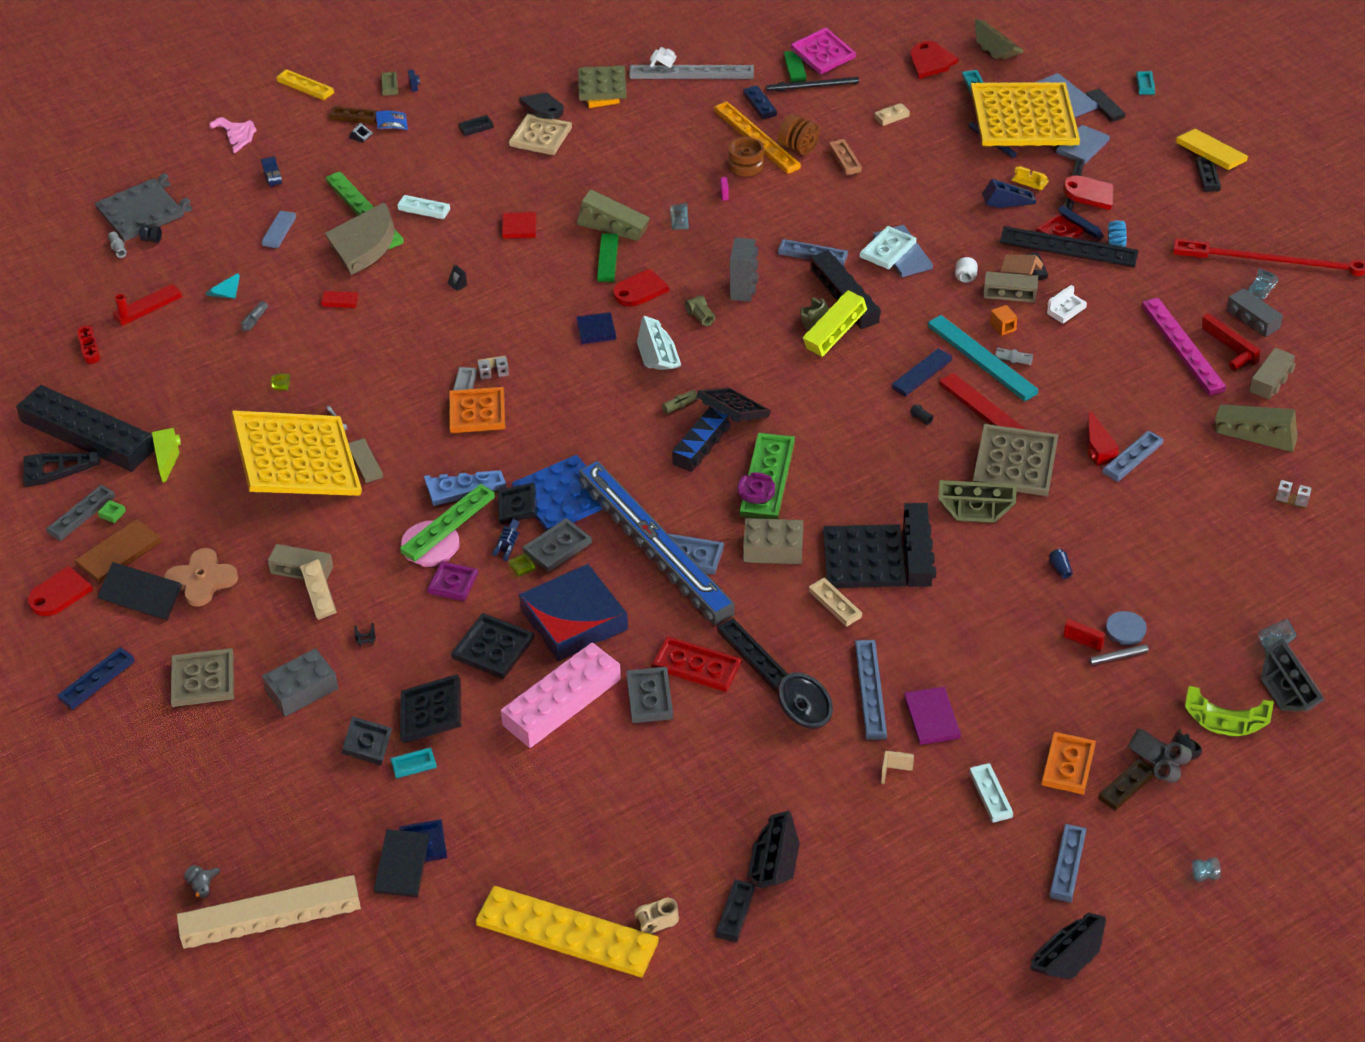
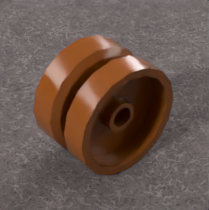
[728,137,764,177]

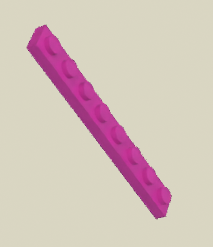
[1142,298,1226,396]

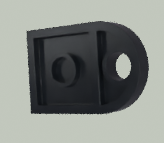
[519,92,564,119]

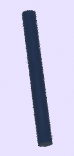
[968,122,1017,158]

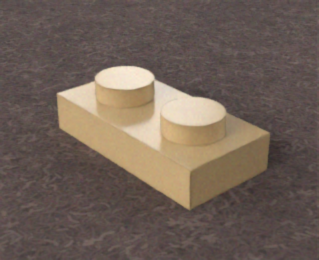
[874,103,910,126]

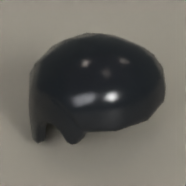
[1171,728,1203,759]

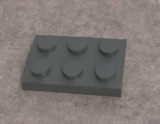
[523,518,592,573]
[626,667,673,723]

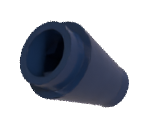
[1049,549,1073,579]

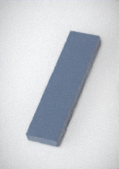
[778,239,848,266]
[1103,430,1164,482]
[1049,824,1087,903]

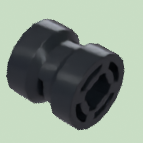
[139,224,162,243]

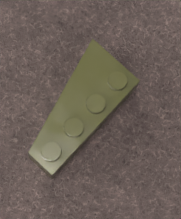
[577,189,650,241]

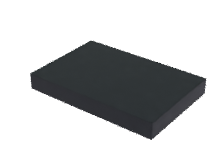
[374,829,430,897]

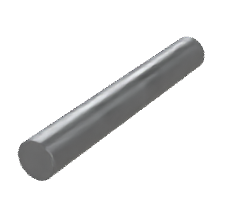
[1088,644,1149,665]

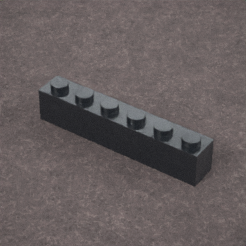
[810,250,881,329]

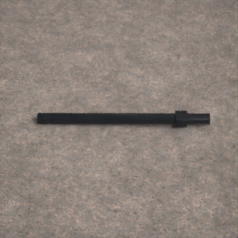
[766,77,859,92]

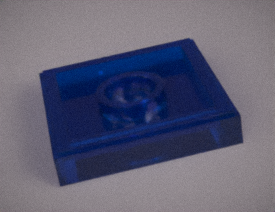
[576,312,616,344]
[399,819,448,862]

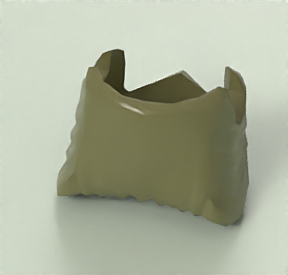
[800,297,829,331]

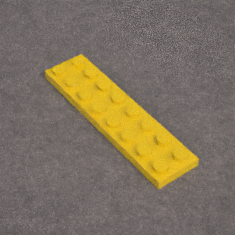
[476,885,659,978]

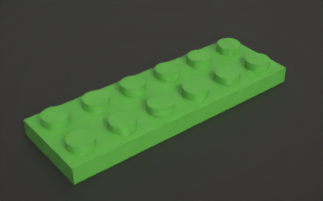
[740,433,795,519]

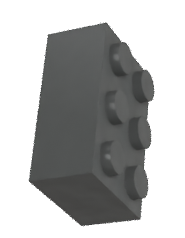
[730,238,758,302]
[262,648,339,717]

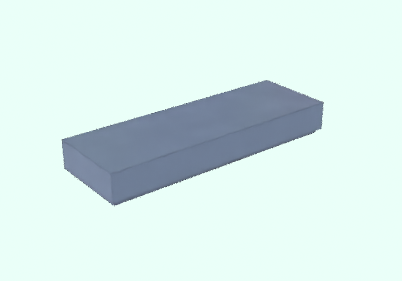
[262,211,296,248]

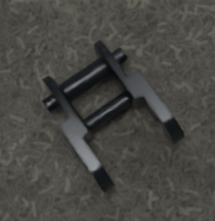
[354,623,376,647]

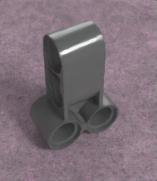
[1127,728,1192,783]

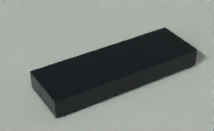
[1086,88,1126,122]
[1195,157,1221,192]
[716,879,756,943]

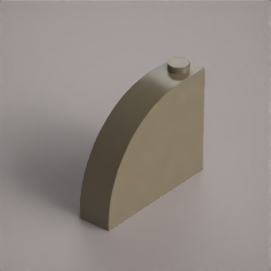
[325,203,394,275]

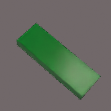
[784,51,806,83]

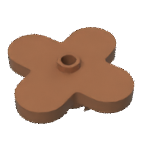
[165,548,238,606]

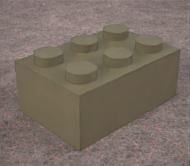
[744,518,803,564]

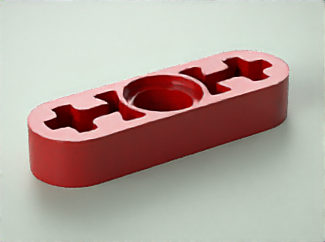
[77,325,100,364]

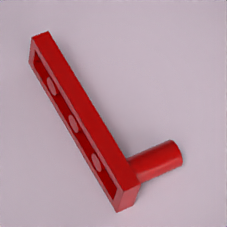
[112,284,183,326]
[1202,313,1260,371]

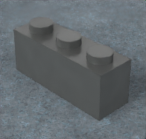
[1226,288,1283,337]

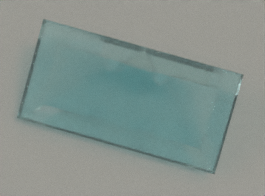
[670,203,689,229]
[1259,619,1297,649]

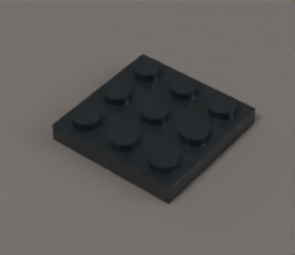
[696,387,771,422]
[451,613,534,679]
[400,674,462,743]

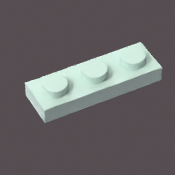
[398,195,450,219]
[969,763,1013,823]

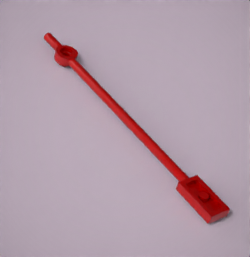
[1173,238,1365,276]

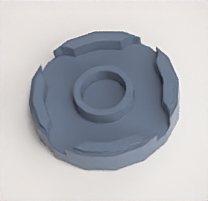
[1105,611,1147,646]

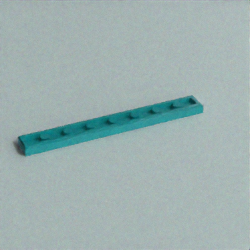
[928,315,1039,401]

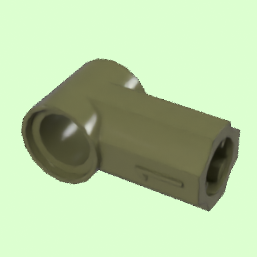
[685,295,715,327]

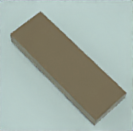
[348,438,383,483]

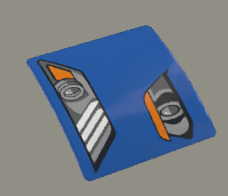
[376,111,408,130]

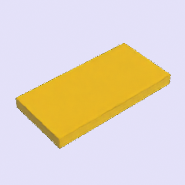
[1176,129,1248,170]

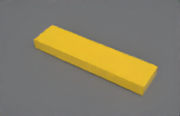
[276,69,334,100]

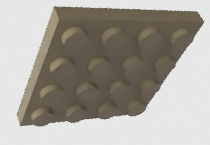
[973,424,1059,496]

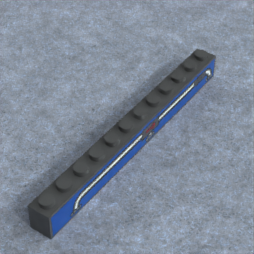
[578,460,735,627]

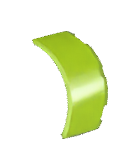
[1185,685,1274,736]

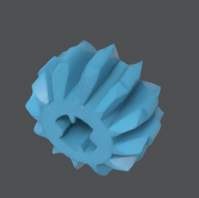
[1108,220,1127,247]

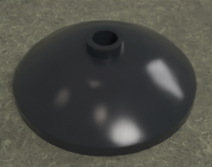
[777,672,833,729]

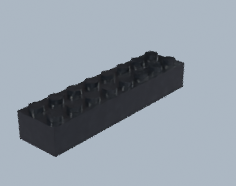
[16,385,155,472]

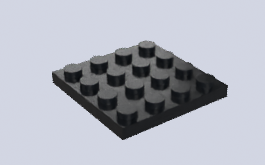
[823,524,906,588]

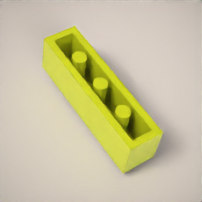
[803,290,867,357]

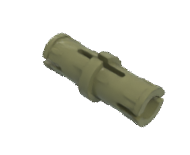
[662,389,698,414]

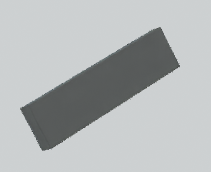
[46,485,116,541]

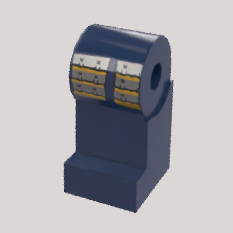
[261,156,282,187]

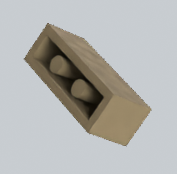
[983,271,1038,302]
[1249,348,1296,400]
[268,544,333,580]

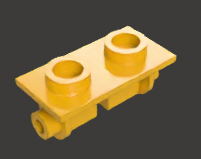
[1012,166,1049,191]

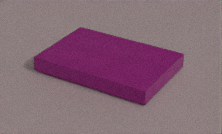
[904,687,961,745]

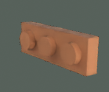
[829,139,862,175]

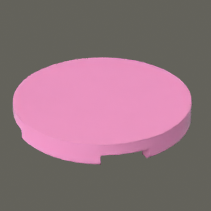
[401,521,460,567]

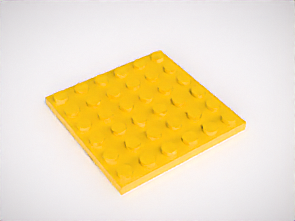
[971,82,1080,146]
[231,411,362,496]

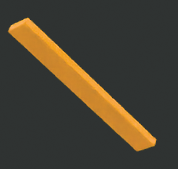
[714,101,801,174]

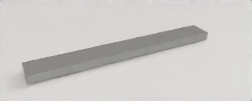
[630,65,754,79]

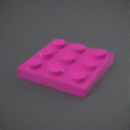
[791,28,856,75]

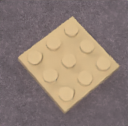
[509,114,572,155]

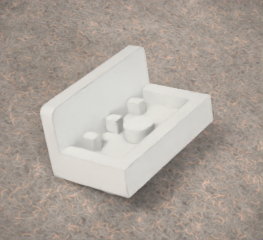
[650,47,677,68]
[1047,285,1087,323]

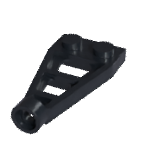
[23,450,100,487]

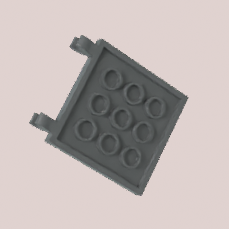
[95,173,192,241]

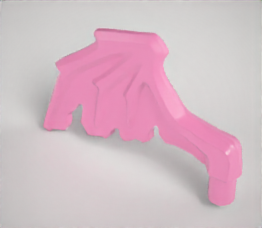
[209,117,257,153]

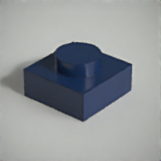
[408,69,420,92]

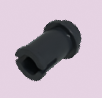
[910,404,934,425]

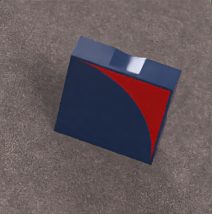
[519,564,628,661]

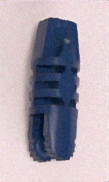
[492,519,520,561]

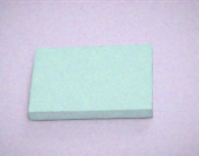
[860,226,916,269]

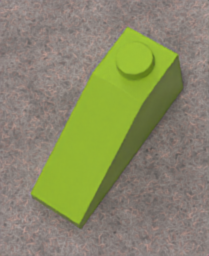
[152,428,182,482]

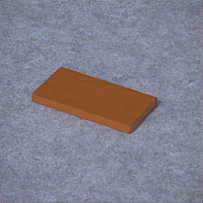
[75,519,162,584]

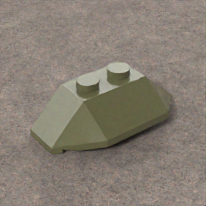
[975,18,1024,59]
[938,480,1017,523]

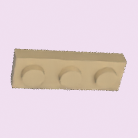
[300,559,337,620]
[809,578,862,627]

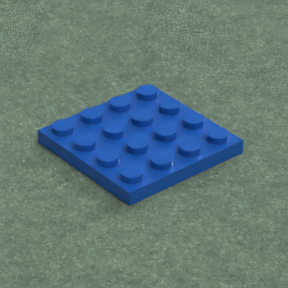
[511,454,602,531]

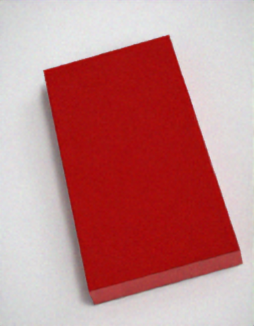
[651,636,742,692]

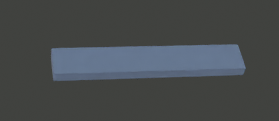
[855,640,887,740]

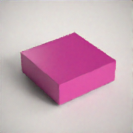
[720,177,729,201]

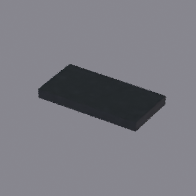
[97,562,182,621]

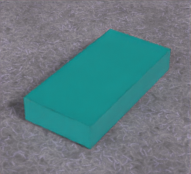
[1136,71,1155,94]
[390,747,437,778]

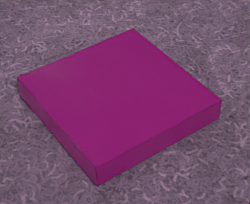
[427,561,479,601]

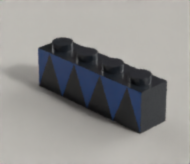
[672,407,730,472]

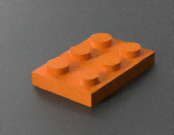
[1042,732,1096,795]

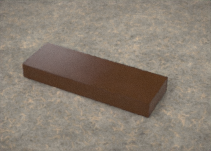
[329,106,378,125]

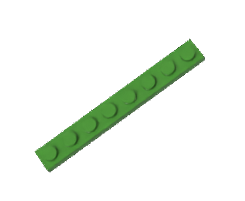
[326,171,404,249]

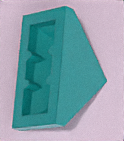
[206,273,240,299]

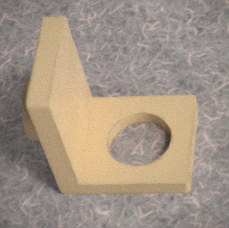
[881,751,914,784]

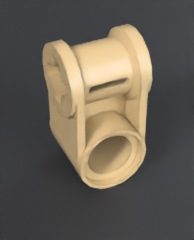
[634,898,679,934]

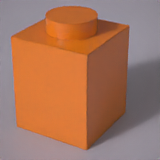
[990,305,1018,336]

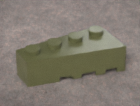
[1215,404,1298,452]

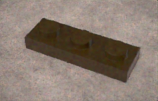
[1098,758,1155,811]

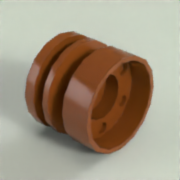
[778,114,820,156]

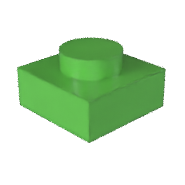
[98,500,126,523]

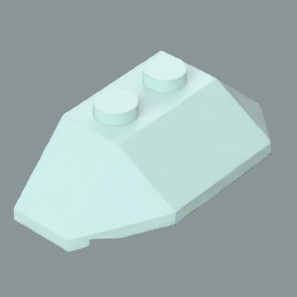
[637,316,681,370]

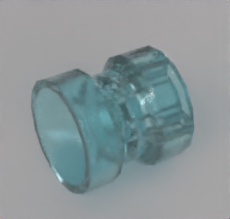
[1192,857,1221,882]

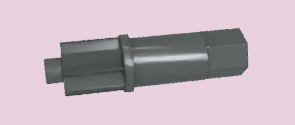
[240,301,268,331]

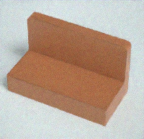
[1000,254,1043,275]

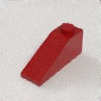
[1087,411,1119,466]

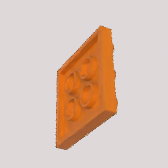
[450,387,505,433]

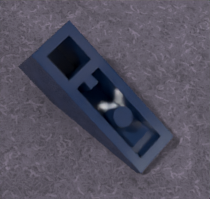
[981,179,1037,208]

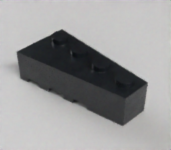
[903,503,936,587]

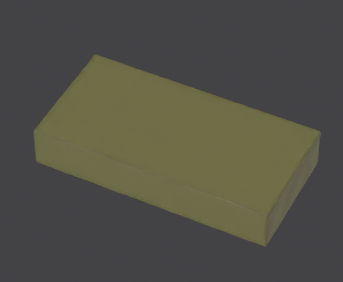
[381,72,398,96]

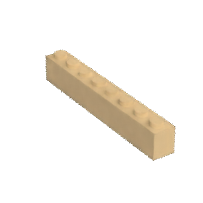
[177,875,361,949]

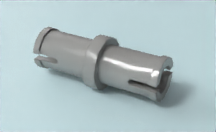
[108,232,127,258]
[995,347,1033,366]

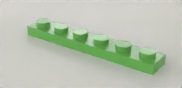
[400,484,495,562]

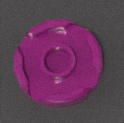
[738,472,776,504]

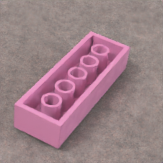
[501,643,621,748]

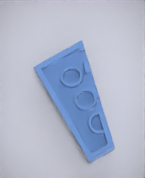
[424,470,506,506]

